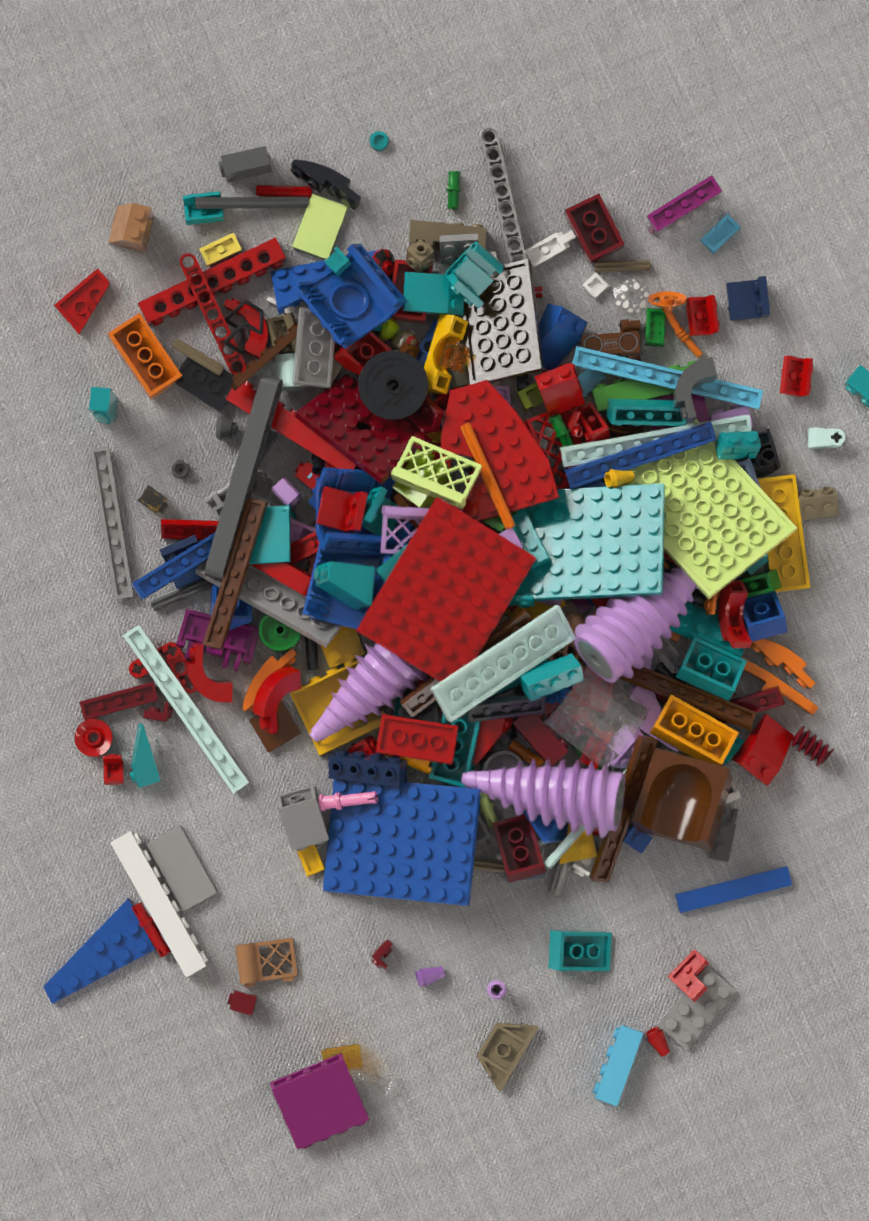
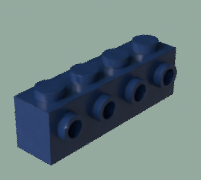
[329,749,407,787]

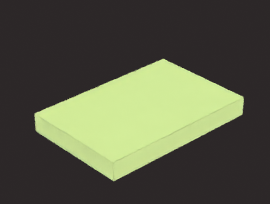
[292,194,348,260]

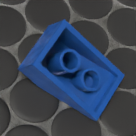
[539,304,587,370]

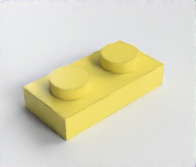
[199,233,242,267]

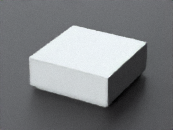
[582,272,609,300]

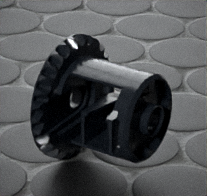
[358,350,428,420]

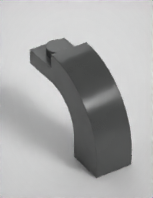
[673,357,717,424]

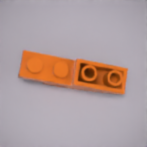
[751,639,815,689]
[242,648,297,712]

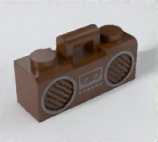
[582,331,643,359]

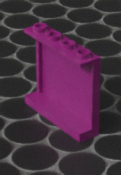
[270,1053,369,1150]

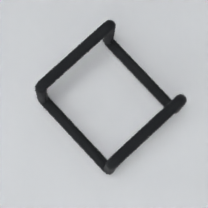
[224,300,264,354]

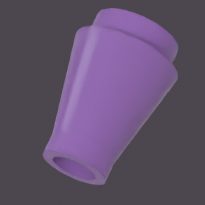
[415,966,445,987]

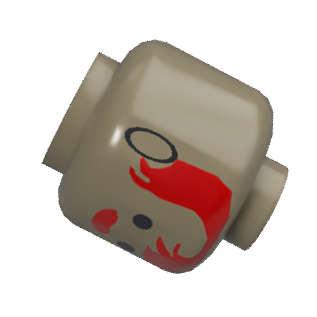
[391,329,419,351]

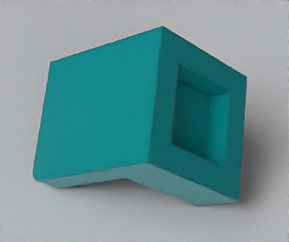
[324,246,352,276]

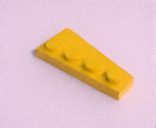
[559,823,597,865]

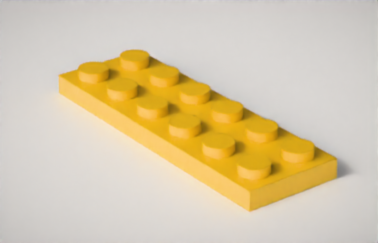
[758,474,811,592]

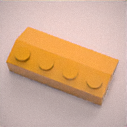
[649,695,739,766]

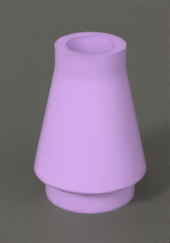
[487,980,506,1000]

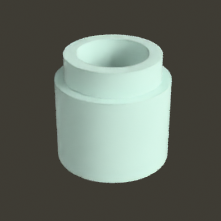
[272,353,308,391]

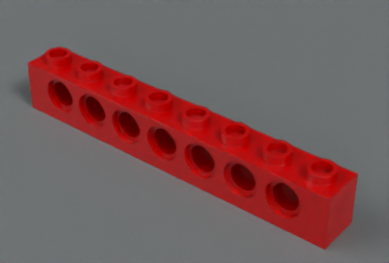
[138,237,286,327]

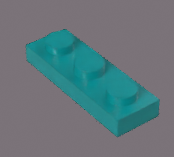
[512,510,550,569]

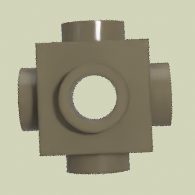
[406,239,434,273]

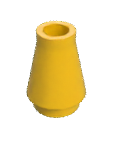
[604,469,635,488]

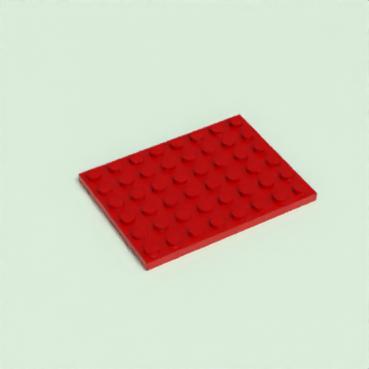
[356,497,536,682]

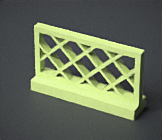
[391,436,482,510]

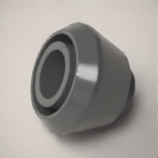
[216,415,237,441]

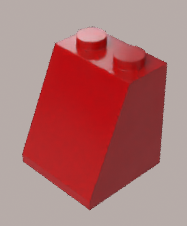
[535,363,585,417]

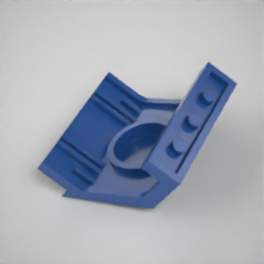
[294,244,407,349]
[316,467,401,556]
[302,543,393,629]

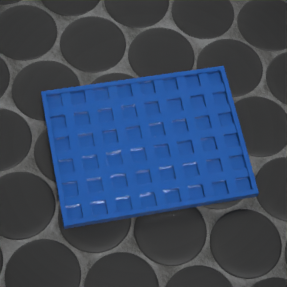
[323,779,481,906]

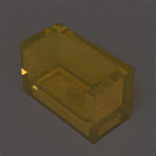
[321,1043,363,1069]

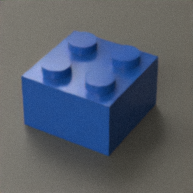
[743,591,787,642]

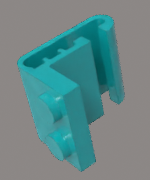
[445,242,504,309]

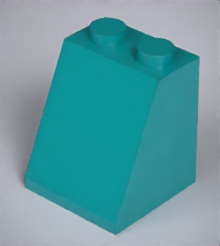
[314,561,374,610]

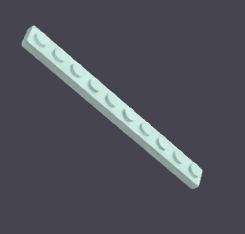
[560,414,752,467]
[123,625,249,793]

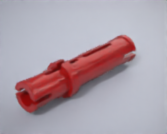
[131,902,171,957]

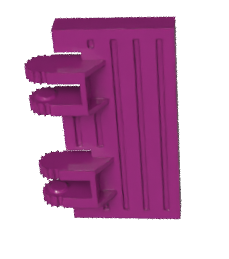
[176,609,259,672]

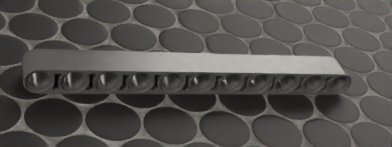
[205,375,283,580]

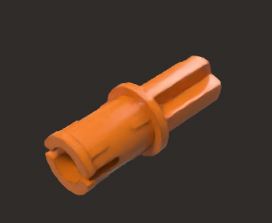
[507,740,544,767]

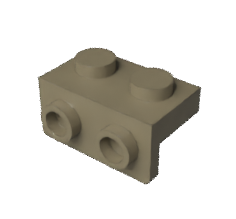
[265,312,297,355]
[798,487,839,521]

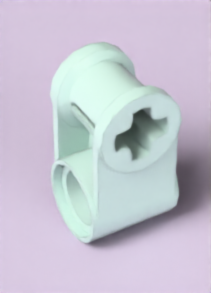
[808,428,845,449]

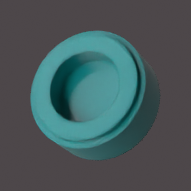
[370,131,389,151]

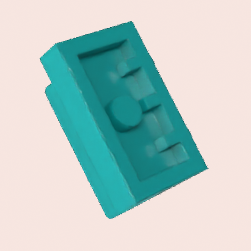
[361,487,397,536]

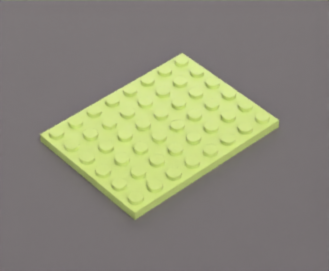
[622,419,797,599]

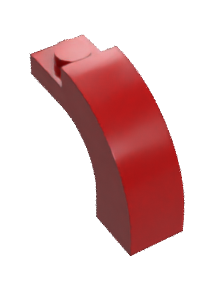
[223,298,269,359]
[718,581,752,648]
[185,642,233,703]
[253,666,301,734]

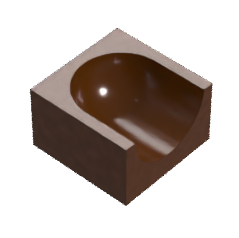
[633,748,733,851]

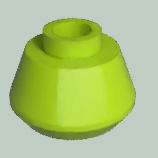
[376,318,399,341]

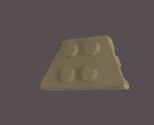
[477,1022,539,1092]

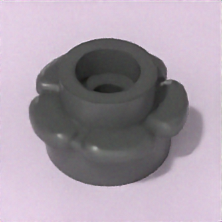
[171,460,190,479]

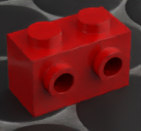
[577,402,610,443]

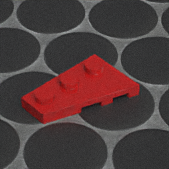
[54,268,110,335]

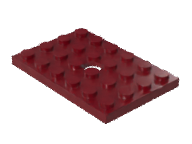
[295,374,432,484]

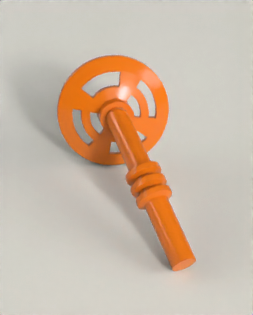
[648,291,703,358]

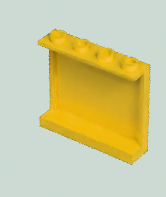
[289,659,385,756]

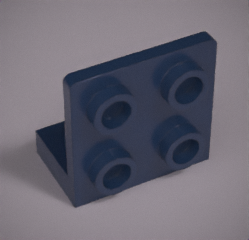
[726,276,770,321]
[159,535,204,589]

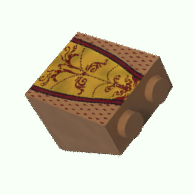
[108,203,154,252]

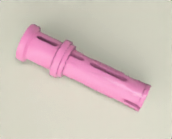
[318,791,378,811]

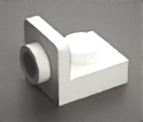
[571,857,596,877]

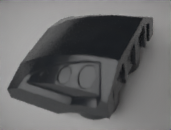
[739,429,781,478]

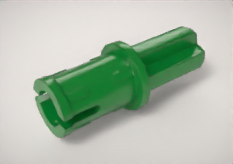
[446,171,461,210]
[549,414,574,447]

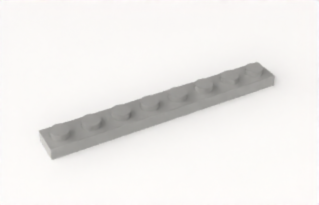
[90,446,134,600]

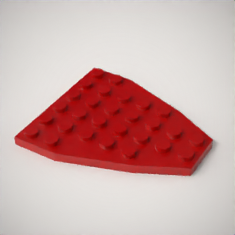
[440,380,560,522]

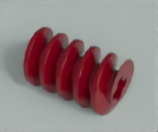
[791,725,834,766]

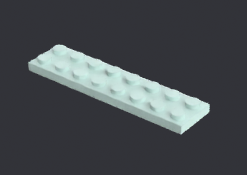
[430,605,576,722]

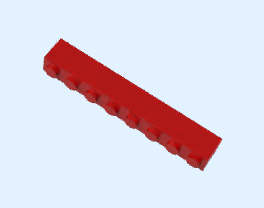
[226,381,361,470]

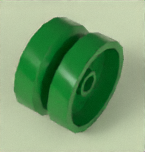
[259,614,302,652]

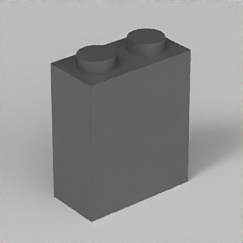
[218,146,272,182]

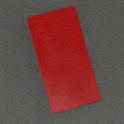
[376,714,459,765]

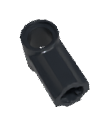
[448,453,474,494]

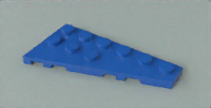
[271,250,378,314]
[43,898,155,1004]

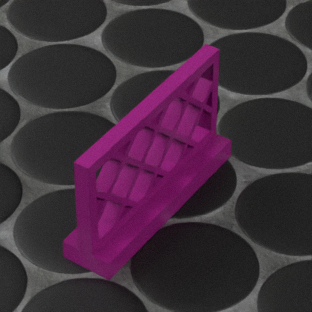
[647,175,722,234]

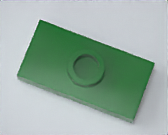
[645,308,666,347]

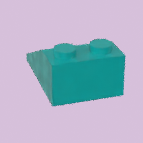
[403,272,464,316]
[548,930,612,971]

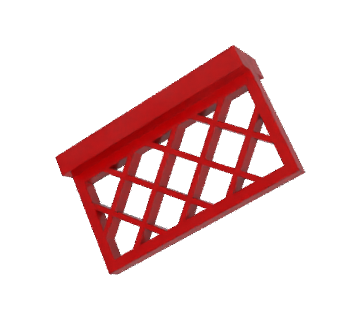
[524,410,583,489]

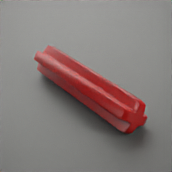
[256,185,312,198]

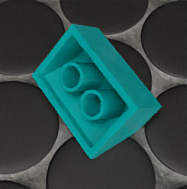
[676,636,747,701]

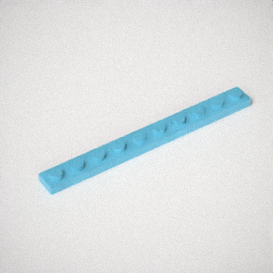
[572,346,763,409]

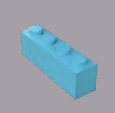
[593,1024,644,1106]

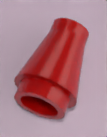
[645,1026,670,1057]

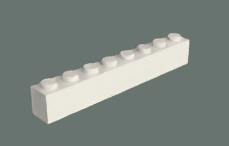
[110,831,208,977]

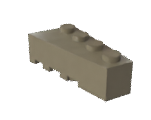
[409,220,487,251]

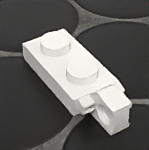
[525,230,576,268]

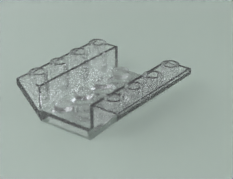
[544,665,651,768]

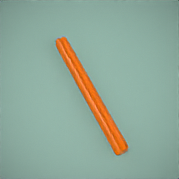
[461,423,515,529]

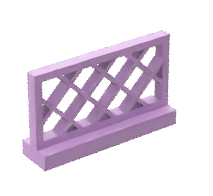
[381,506,462,554]

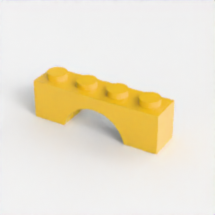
[424,314,468,394]

